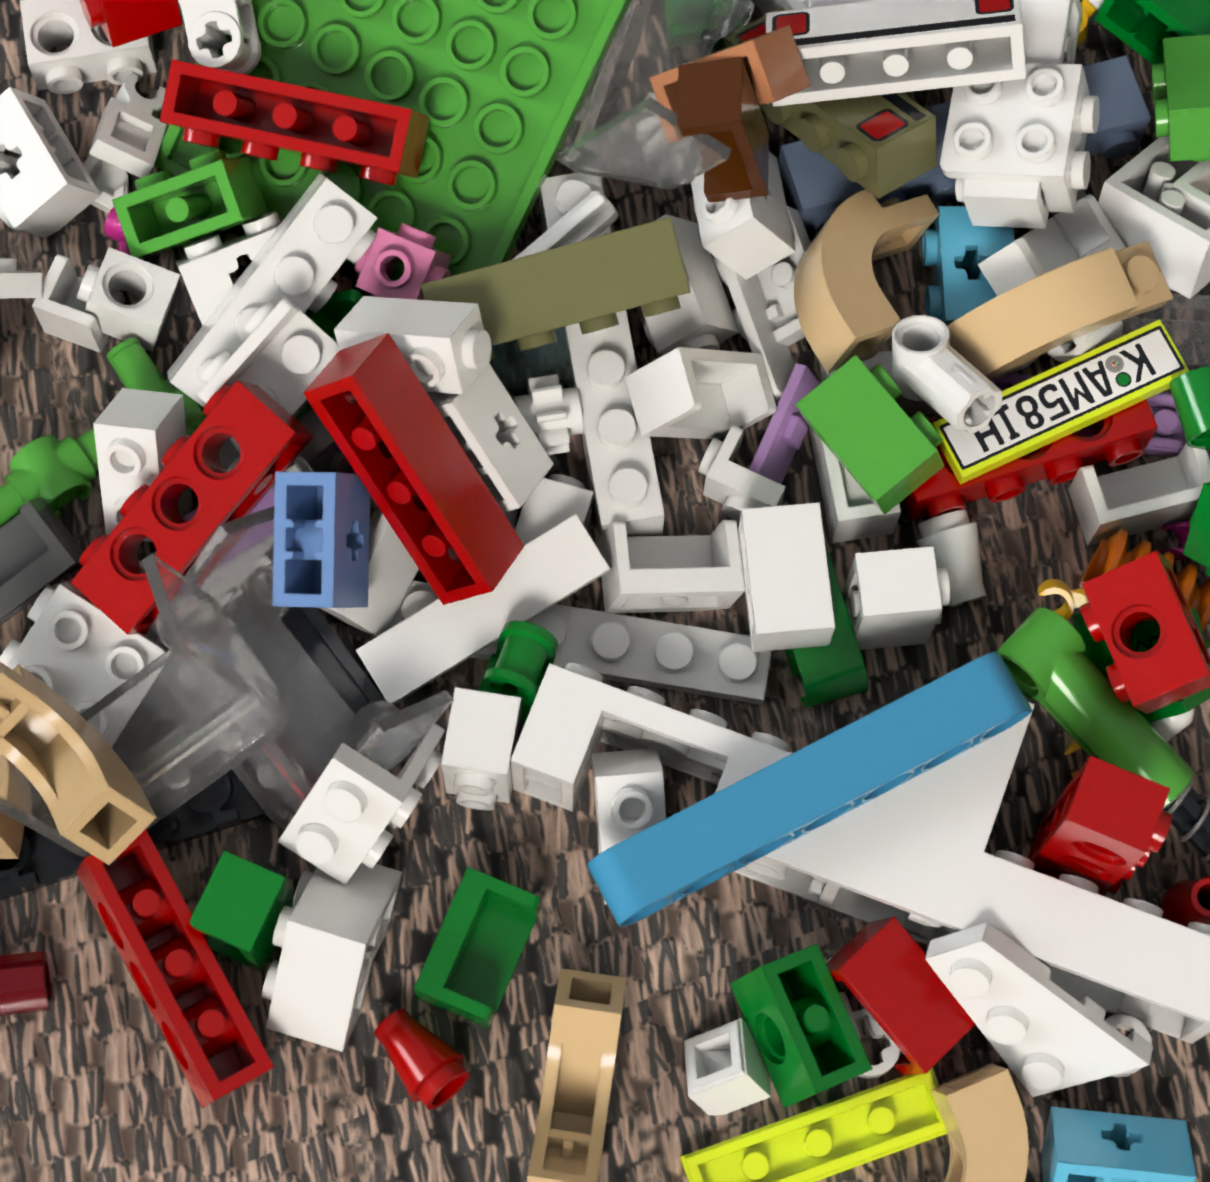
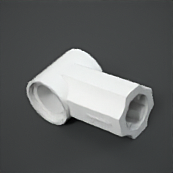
[892,315,1002,435]

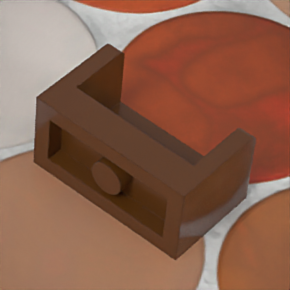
[677,57,769,202]

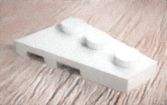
[925,922,1153,1097]

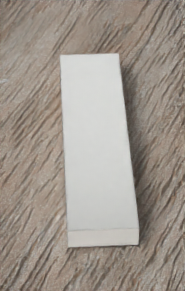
[356,514,611,706]

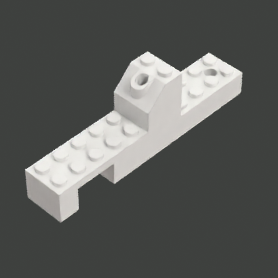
[510,663,1210,1044]

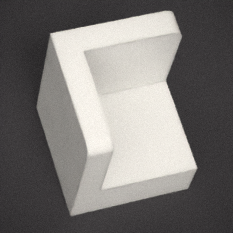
[32,254,126,353]

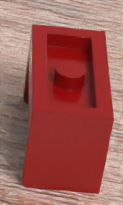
[826,916,976,1076]

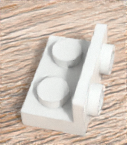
[197,298,339,418]

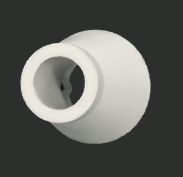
[917,509,987,607]

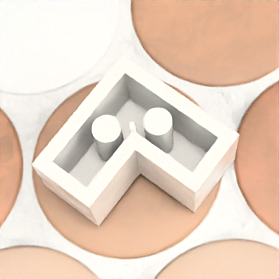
[1098,137,1210,299]
[262,863,402,1052]

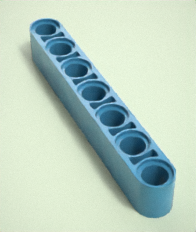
[587,651,1032,927]

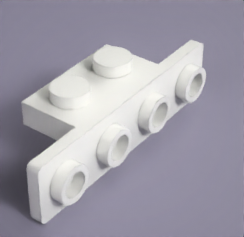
[694,204,811,401]

